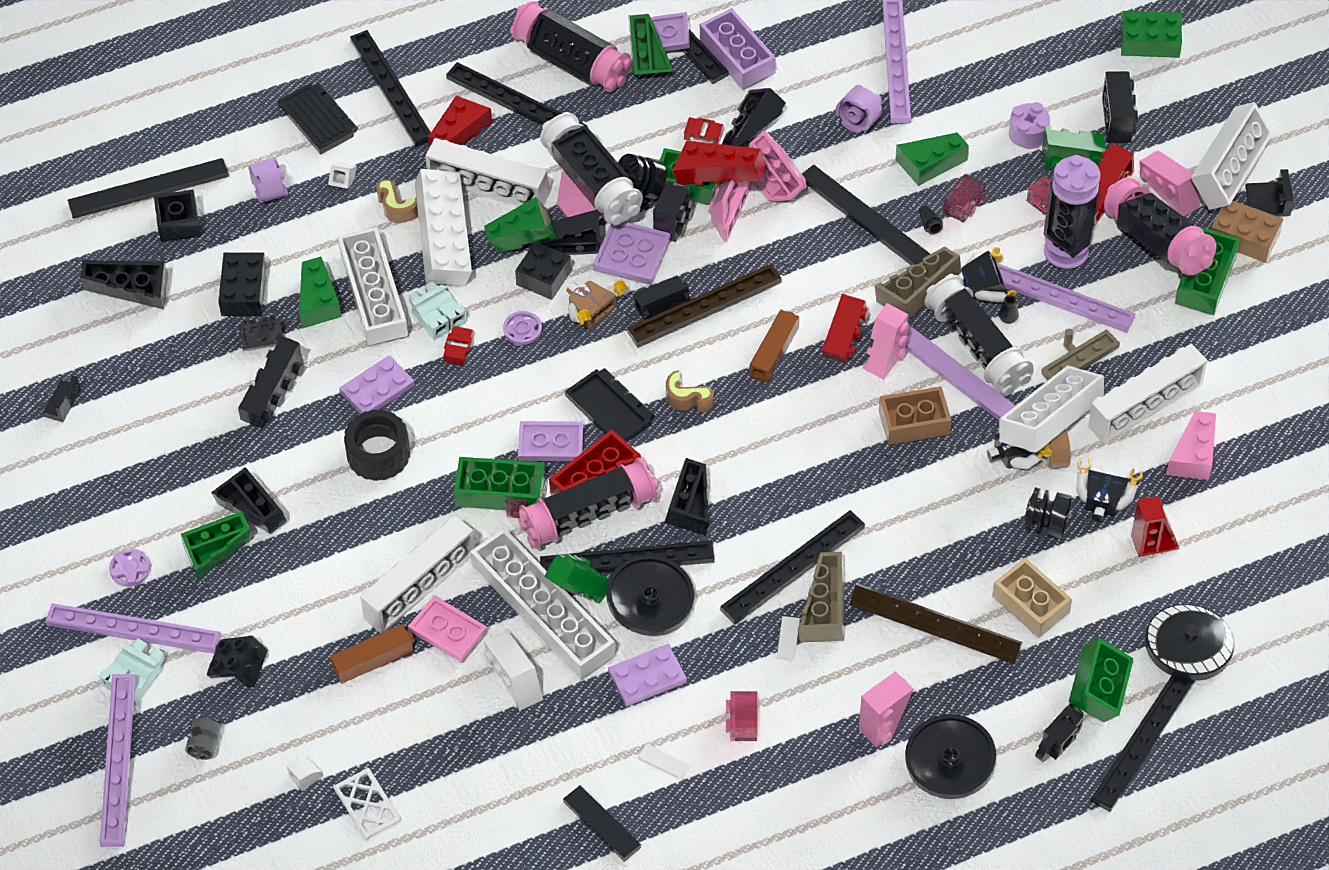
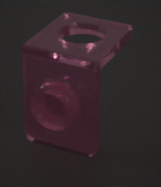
[505,499,527,518]

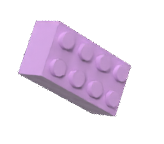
[699,8,776,89]

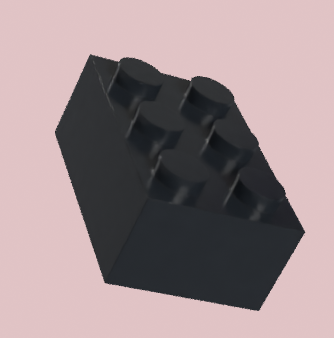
[1102,71,1138,143]
[218,252,267,316]

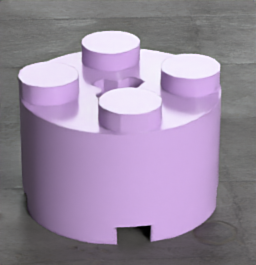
[836,85,882,133]
[1009,102,1050,149]
[248,157,288,203]

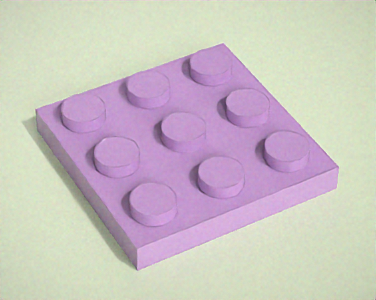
[593,221,671,285]

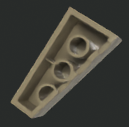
[875,246,961,320]
[798,552,845,642]

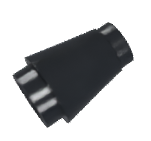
[919,206,943,234]
[998,295,1019,324]

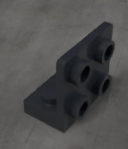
[1245,169,1294,216]

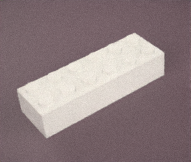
[1191,102,1273,210]
[426,138,549,207]
[415,169,472,286]
[337,227,408,346]
[1088,344,1208,444]
[999,365,1104,452]
[360,516,475,633]

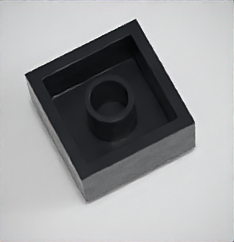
[653,181,693,242]
[153,189,201,242]
[515,241,572,300]

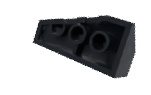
[722,88,786,146]

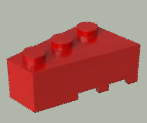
[428,95,492,148]
[822,294,869,363]
[1131,496,1180,557]

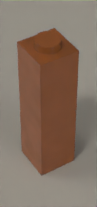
[749,309,799,383]
[330,624,415,684]

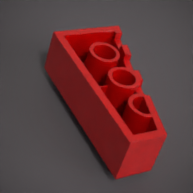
[673,140,766,185]
[1093,143,1135,227]
[549,430,641,495]

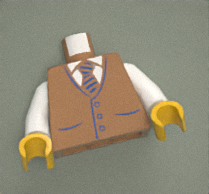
[566,279,628,330]

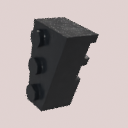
[540,209,600,255]
[664,458,709,535]
[211,467,287,534]

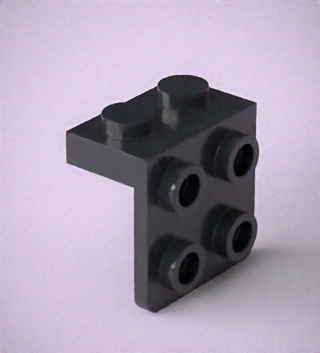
[207,635,268,688]

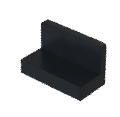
[43,375,81,422]

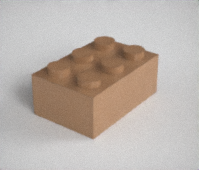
[1211,200,1283,263]
[879,386,952,445]

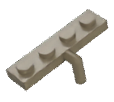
[1041,329,1120,380]

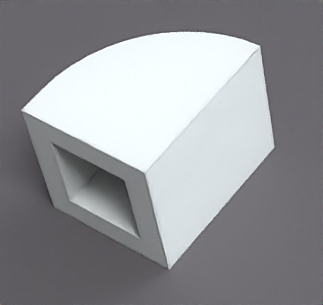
[328,162,357,189]
[286,757,324,791]

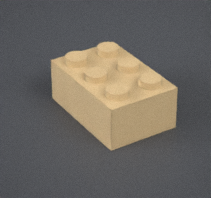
[992,558,1072,638]

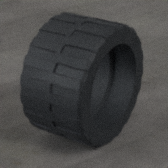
[344,409,410,481]

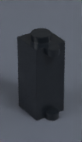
[633,275,690,320]

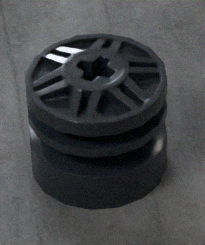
[618,153,666,200]
[1025,487,1072,539]

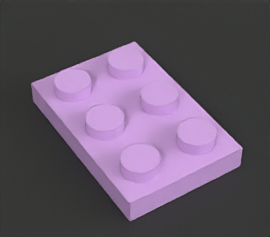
[651,12,690,51]
[339,355,415,414]
[518,421,583,461]
[608,643,687,707]

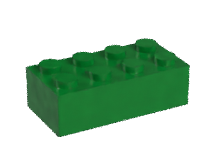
[1175,227,1241,315]
[454,457,545,511]

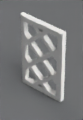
[333,768,401,840]

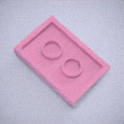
[408,595,488,663]

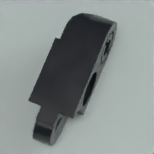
[1035,703,1083,762]

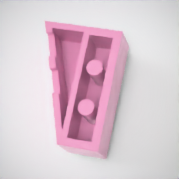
[1139,150,1200,217]
[862,303,909,380]
[1166,411,1216,480]
[859,671,913,748]

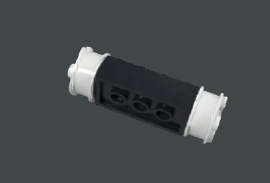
[540,112,643,225]
[924,274,1033,396]

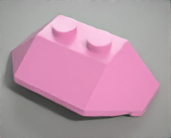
[749,130,806,202]
[557,171,596,217]
[708,180,754,242]

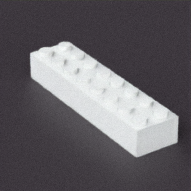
[470,528,615,680]

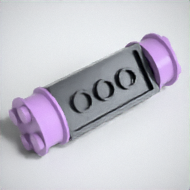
[1043,155,1100,270]

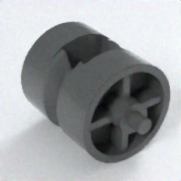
[185,718,221,760]

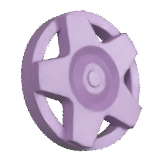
[503,311,542,346]
[109,549,151,587]

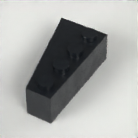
[80,260,168,310]
[238,334,304,429]

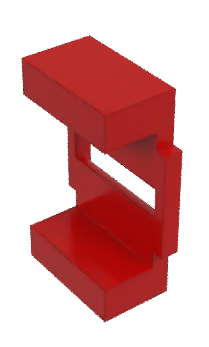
[684,117,724,144]
[443,326,474,366]

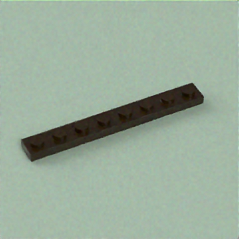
[627,264,781,347]
[849,583,1022,664]

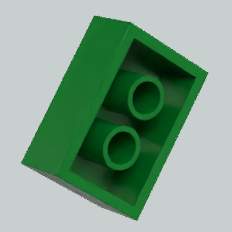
[1120,11,1182,58]
[660,148,719,205]
[1068,638,1134,722]

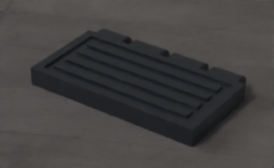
[278,83,358,155]
[565,368,655,442]

